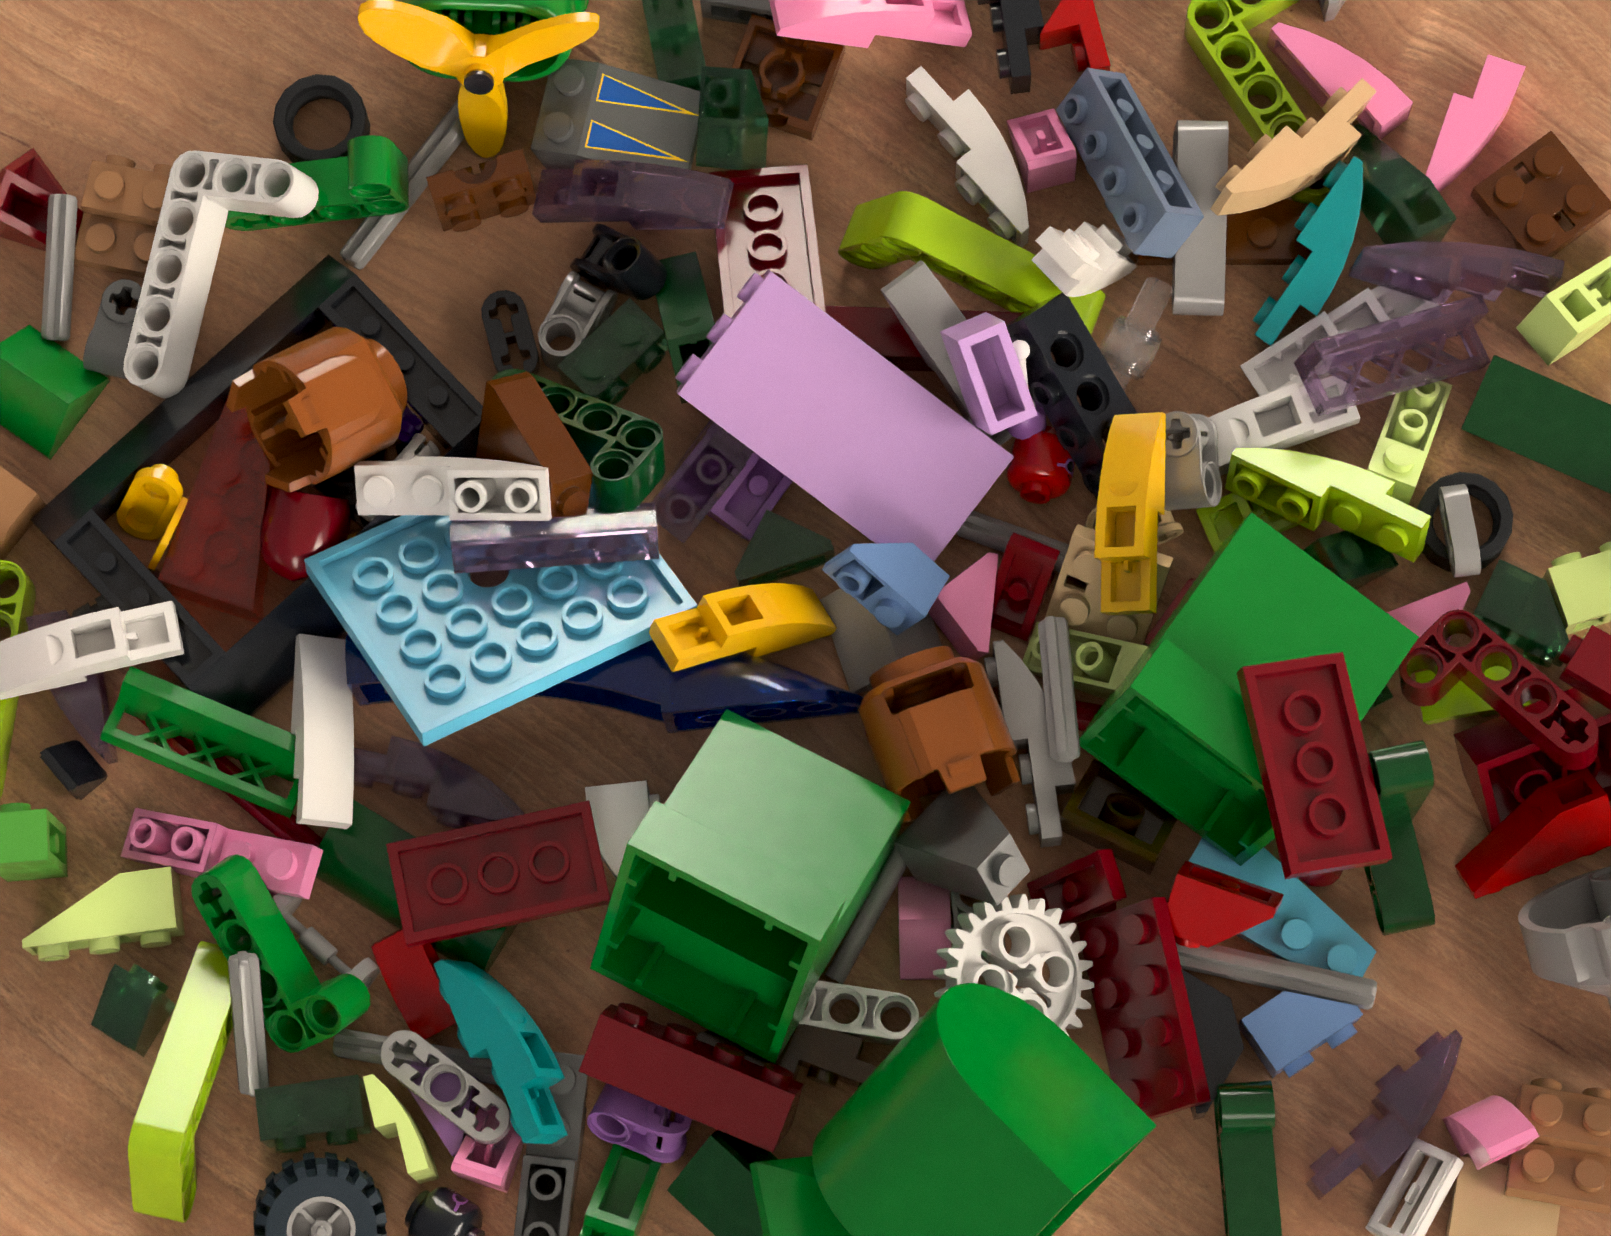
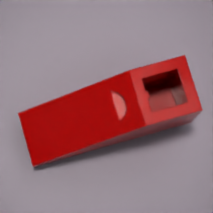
[1455,768,1611,899]

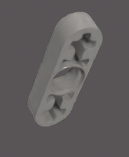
[380,1030,511,1144]

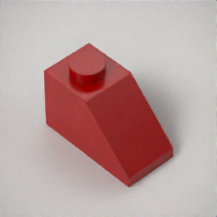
[1167,861,1284,948]

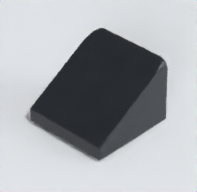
[40,740,108,800]

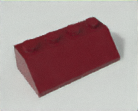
[1454,688,1611,833]
[579,1003,804,1153]

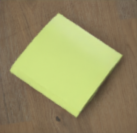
[363,1074,439,1184]

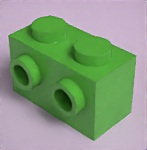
[0,803,68,882]

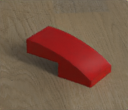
[371,928,456,1040]

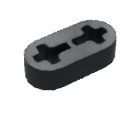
[481,290,540,375]

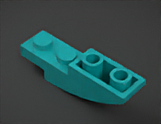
[1252,156,1363,346]
[434,959,568,1144]

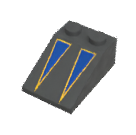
[531,59,708,189]

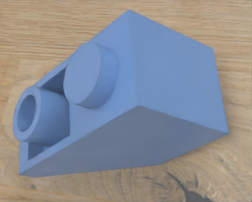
[822,543,950,635]
[1238,991,1363,1078]

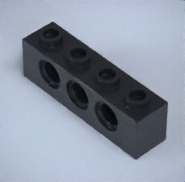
[1006,292,1137,500]

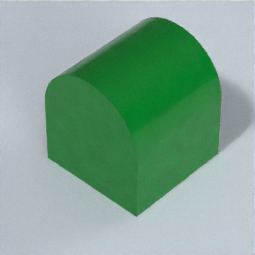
[812,983,1157,1236]

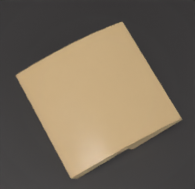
[1446,1156,1560,1236]

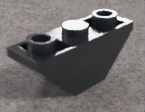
[1182,969,1244,1120]

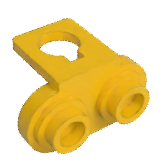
[116,464,189,570]

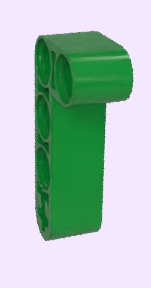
[225,135,409,231]
[191,854,370,1053]

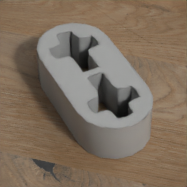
[1438,484,1481,578]

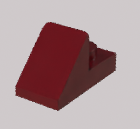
[991,532,1061,641]
[1027,848,1127,925]

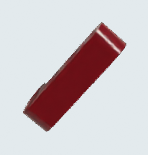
[1399,609,1599,771]

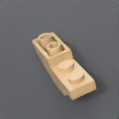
[1210,78,1377,216]

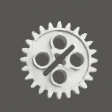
[933,894,1094,1036]

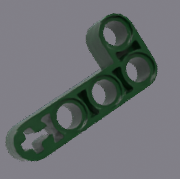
[491,368,666,518]
[1214,1080,1282,1236]

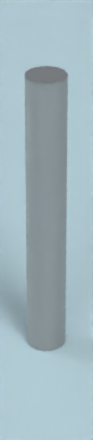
[825,845,907,984]

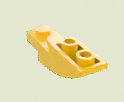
[1094,412,1166,615]
[649,583,837,672]

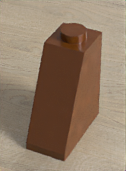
[476,371,593,527]

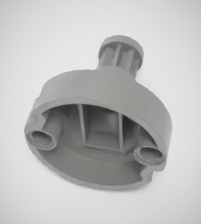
[1518,866,1611,1009]

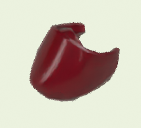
[259,488,351,582]

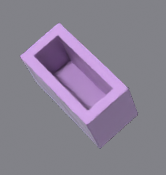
[940,312,1037,435]

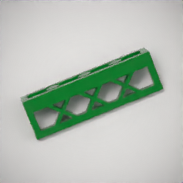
[100,666,299,818]

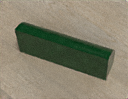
[1461,355,1611,494]
[316,799,518,973]
[667,1130,778,1236]

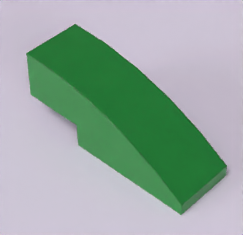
[579,1143,663,1236]

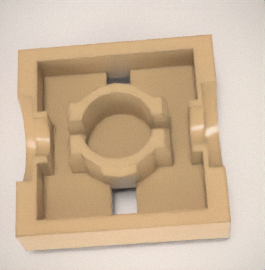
[1044,524,1174,645]

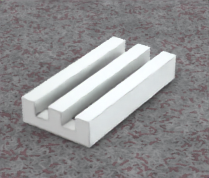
[1365,1137,1464,1236]

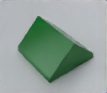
[0,325,110,460]

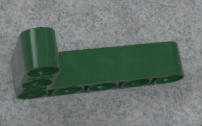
[1364,740,1435,936]

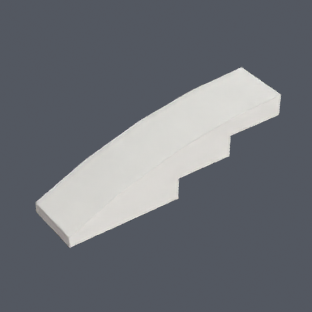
[1240,264,1440,396]
[291,634,354,829]

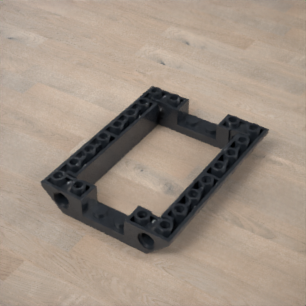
[30,254,483,716]

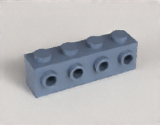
[1056,68,1204,259]

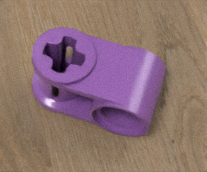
[587,1083,692,1163]

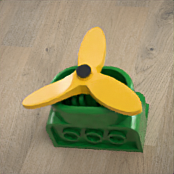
[358,0,600,158]

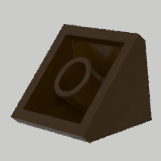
[1060,759,1178,875]

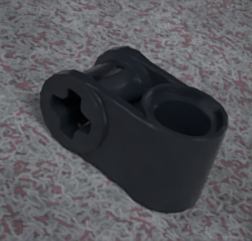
[570,223,667,300]

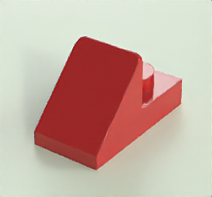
[1039,0,1111,73]

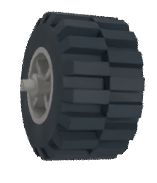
[253,1152,387,1236]

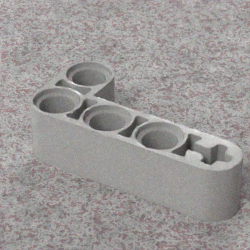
[1172,120,1229,316]

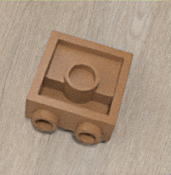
[74,155,172,278]
[1504,1078,1611,1214]

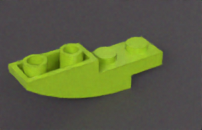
[1225,448,1431,563]

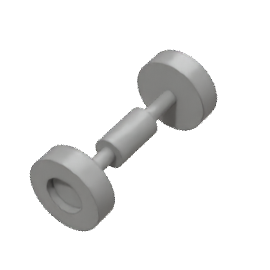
[273,893,380,989]

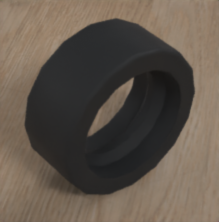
[273,74,370,163]
[1417,472,1513,572]

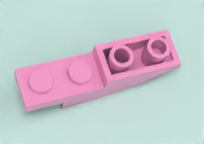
[769,0,972,48]
[121,808,323,900]

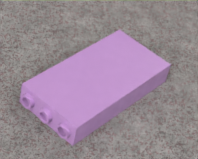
[675,269,1014,561]

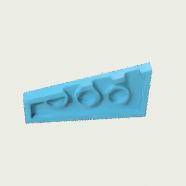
[1169,838,1377,977]

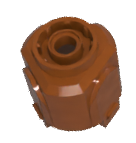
[226,327,407,493]
[858,646,1020,823]

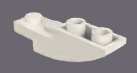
[905,66,1029,248]
[1032,221,1137,297]
[1168,372,1361,475]
[354,456,552,521]
[0,601,184,700]

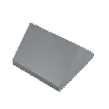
[820,588,942,696]

